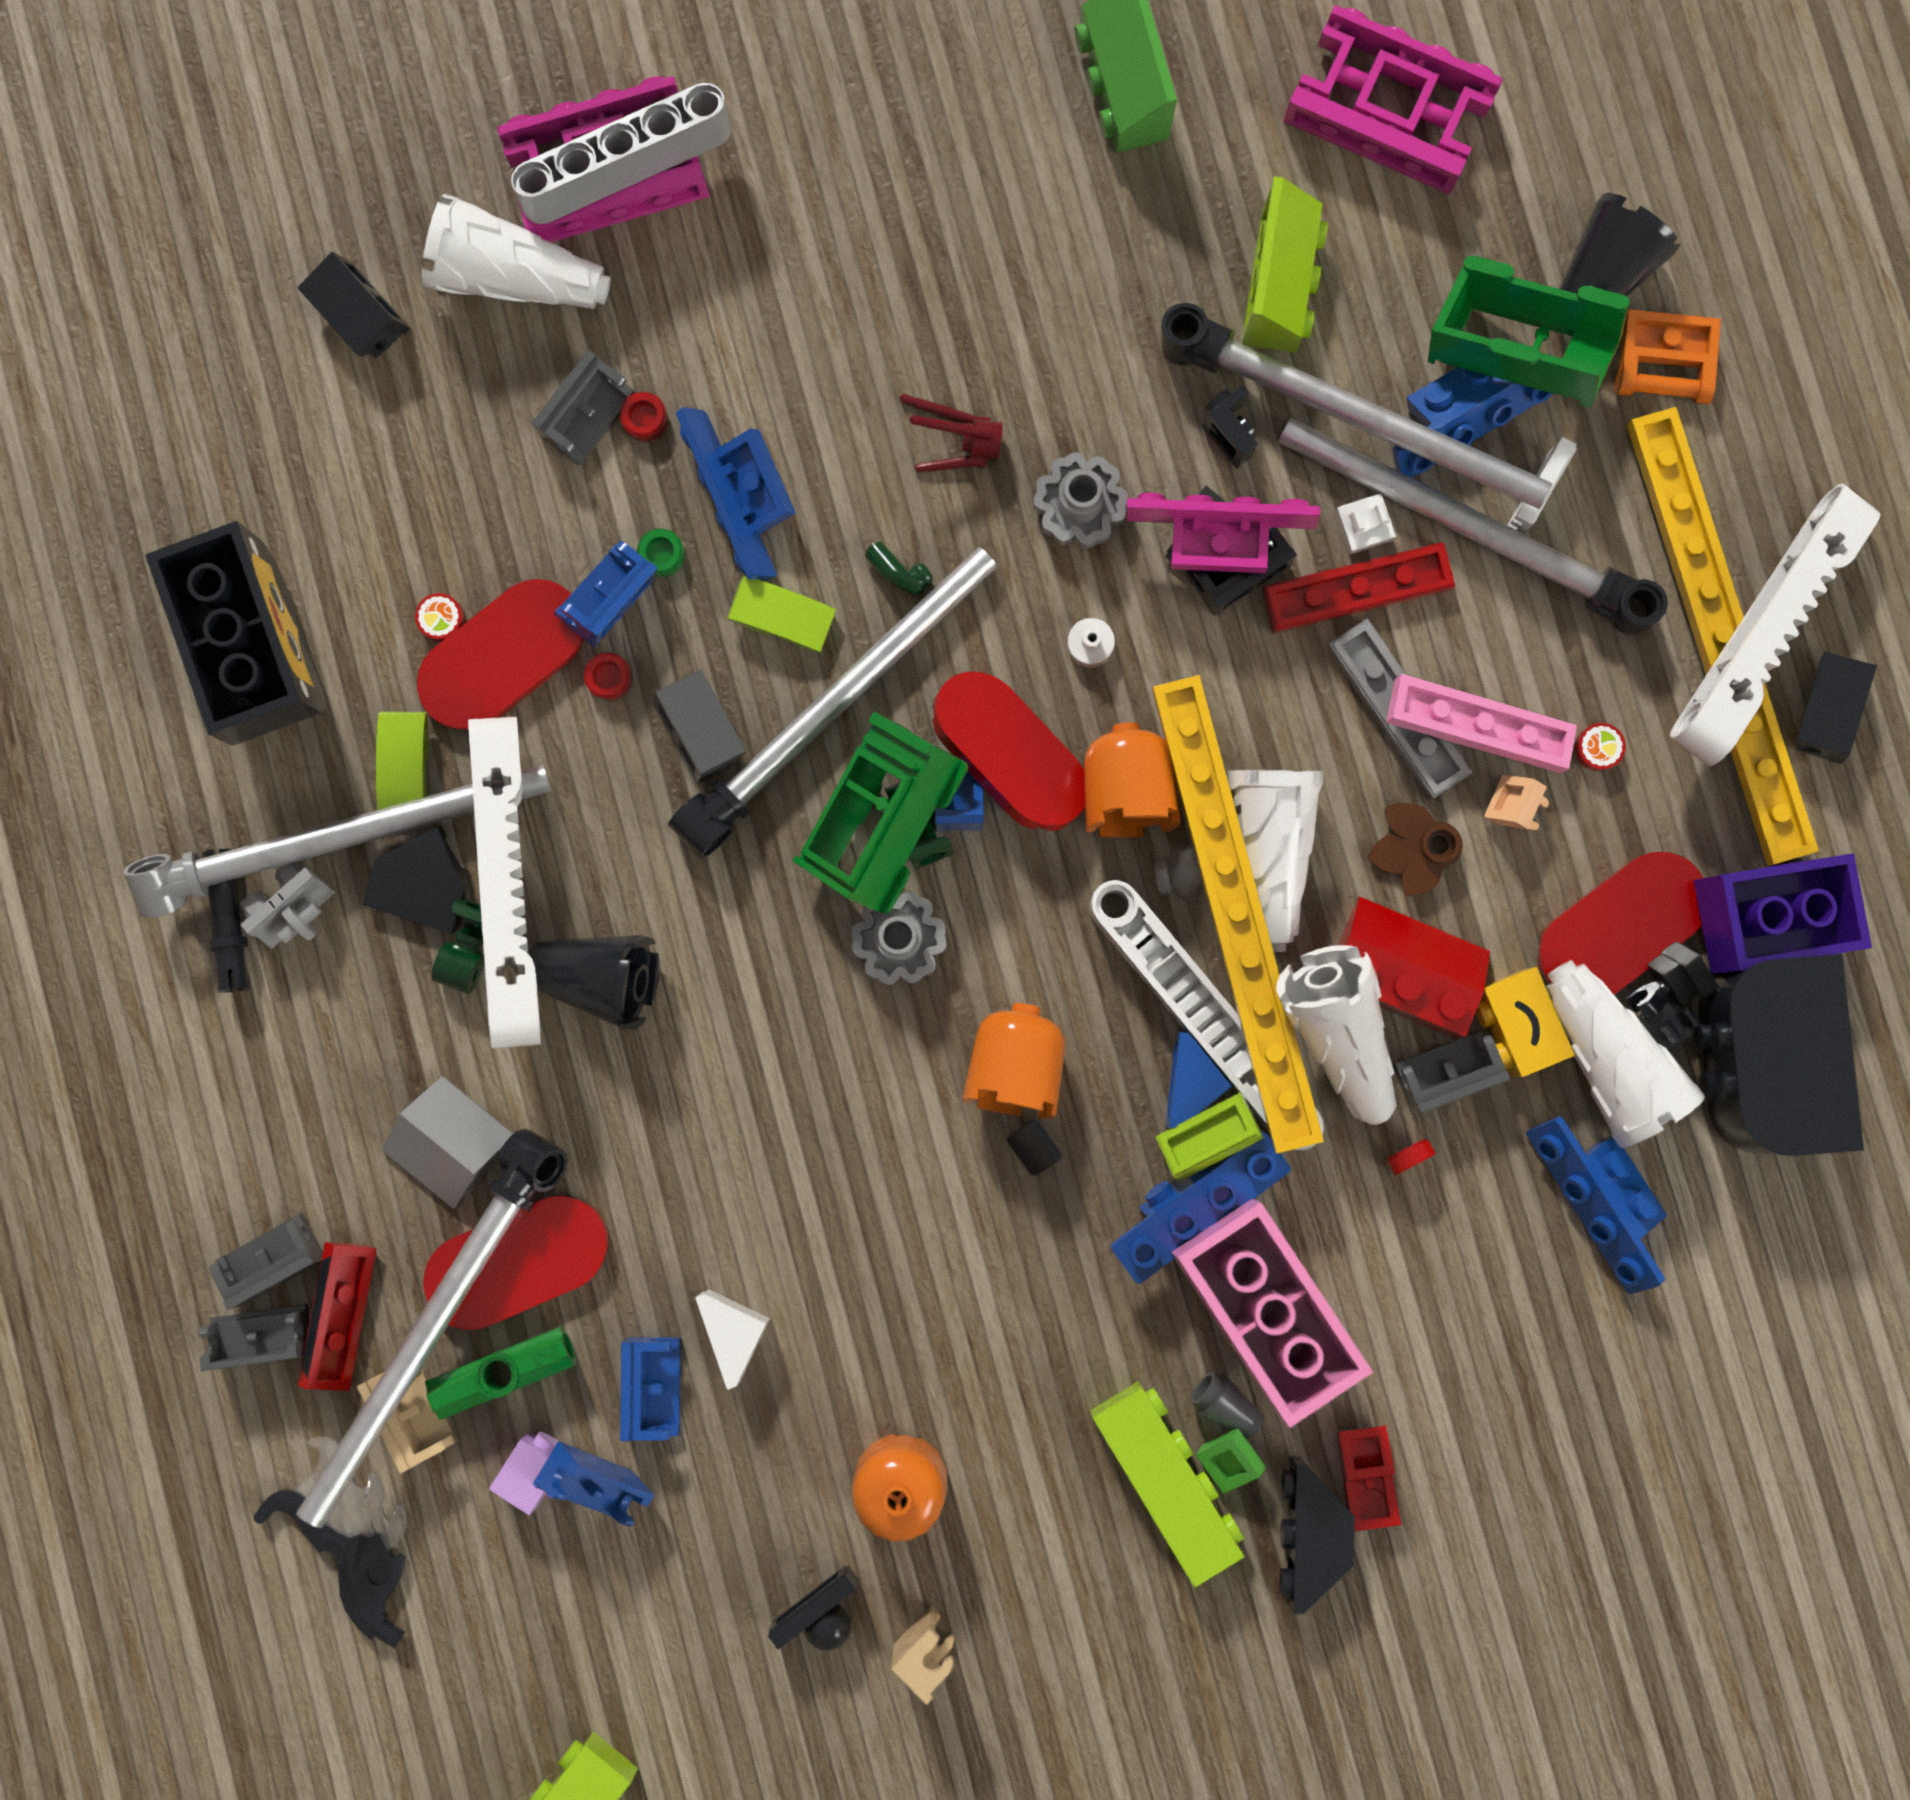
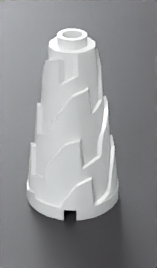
[421,194,611,309]
[1227,770,1323,952]
[1276,945,1397,1125]
[1546,960,1705,1148]

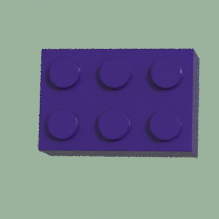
[1694,853,1872,974]

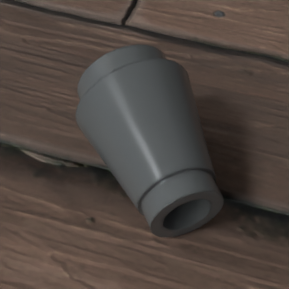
[1190,1372,1264,1439]

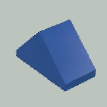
[935,771,984,831]
[1165,1032,1232,1128]

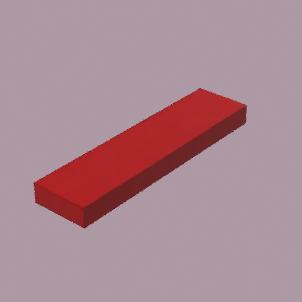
[1262,542,1456,634]

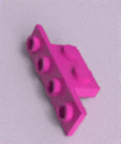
[1127,493,1320,573]

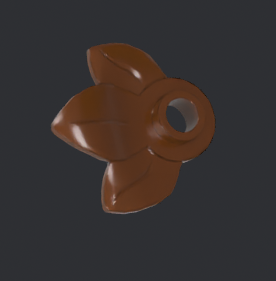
[1368,803,1463,896]

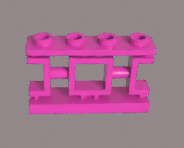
[1283,5,1503,195]
[497,76,710,243]

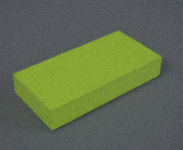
[1155,1093,1264,1182]

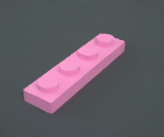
[1386,674,1577,774]

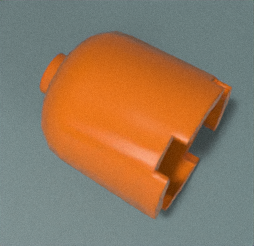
[1084,722,1181,838]
[962,1003,1065,1119]
[852,1434,948,1542]

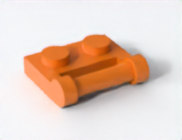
[1615,309,1721,405]

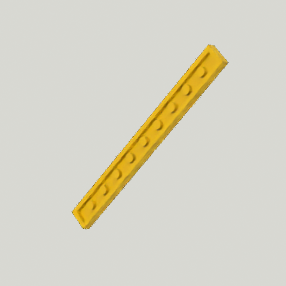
[1627,407,1819,866]
[1152,675,1324,1154]

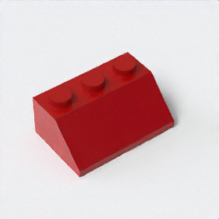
[1338,896,1490,1038]

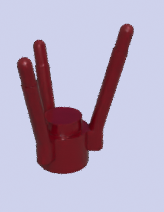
[900,394,1003,473]

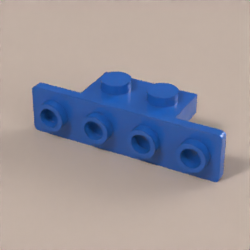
[1393,367,1553,478]
[676,407,796,581]
[1526,1117,1667,1294]
[1110,1132,1291,1284]

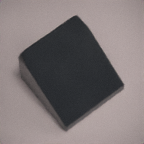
[1007,1119,1062,1175]

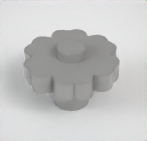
[1033,452,1129,549]
[851,891,947,986]

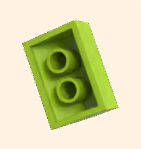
[1241,176,1328,353]

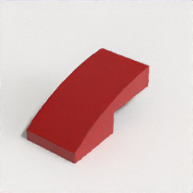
[1337,1425,1402,1532]

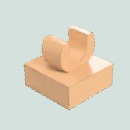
[1484,775,1549,830]

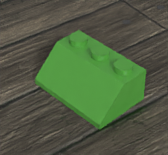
[1074,0,1177,154]

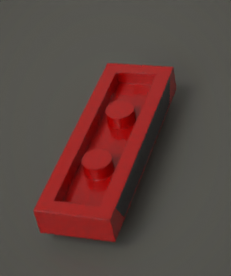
[297,1242,377,1391]

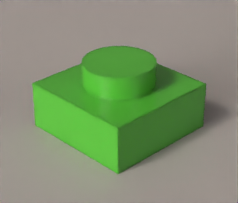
[1195,1428,1266,1494]

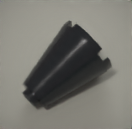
[1559,192,1680,296]
[522,935,660,1030]

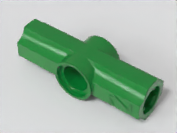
[425,1326,577,1420]

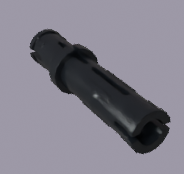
[202,849,250,993]

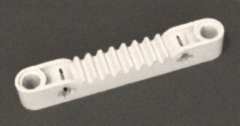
[1670,483,1881,766]
[468,717,541,1049]
[1089,880,1324,1150]

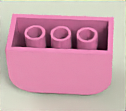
[1171,1199,1373,1428]

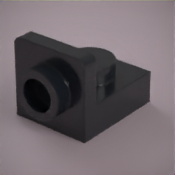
[1202,385,1258,469]

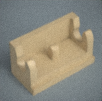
[357,1368,459,1474]
[891,1606,954,1705]

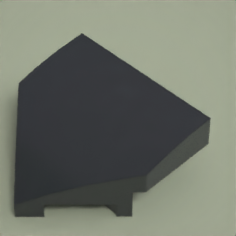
[363,824,471,934]

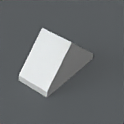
[695,1290,770,1390]

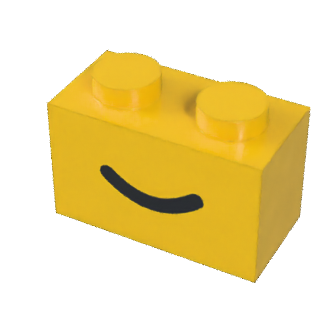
[1475,967,1575,1078]

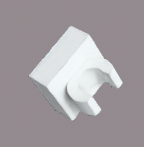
[1334,493,1396,555]

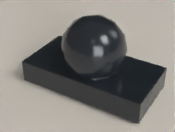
[768,1565,858,1651]

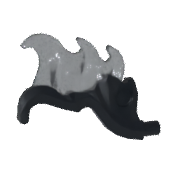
[254,1436,408,1649]

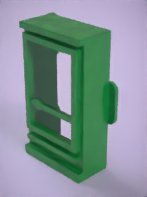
[1427,256,1630,408]
[793,711,968,914]

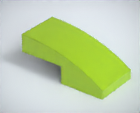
[727,575,836,653]
[376,711,430,810]

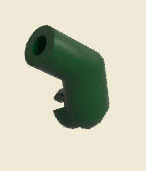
[865,542,933,595]

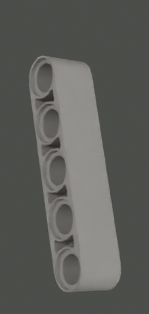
[511,83,732,224]

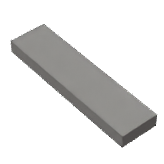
[1326,618,1473,800]

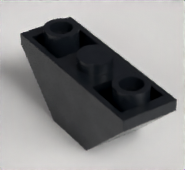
[1279,1456,1355,1614]

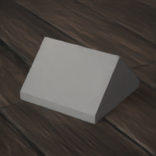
[382,1076,514,1210]

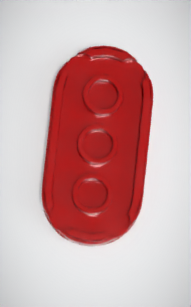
[417,579,584,731]
[932,672,1085,831]
[1537,852,1704,995]
[423,1195,609,1330]

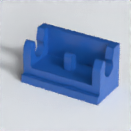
[554,541,657,648]
[620,1337,681,1441]
[533,1441,654,1526]

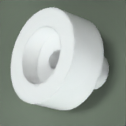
[1067,618,1115,668]

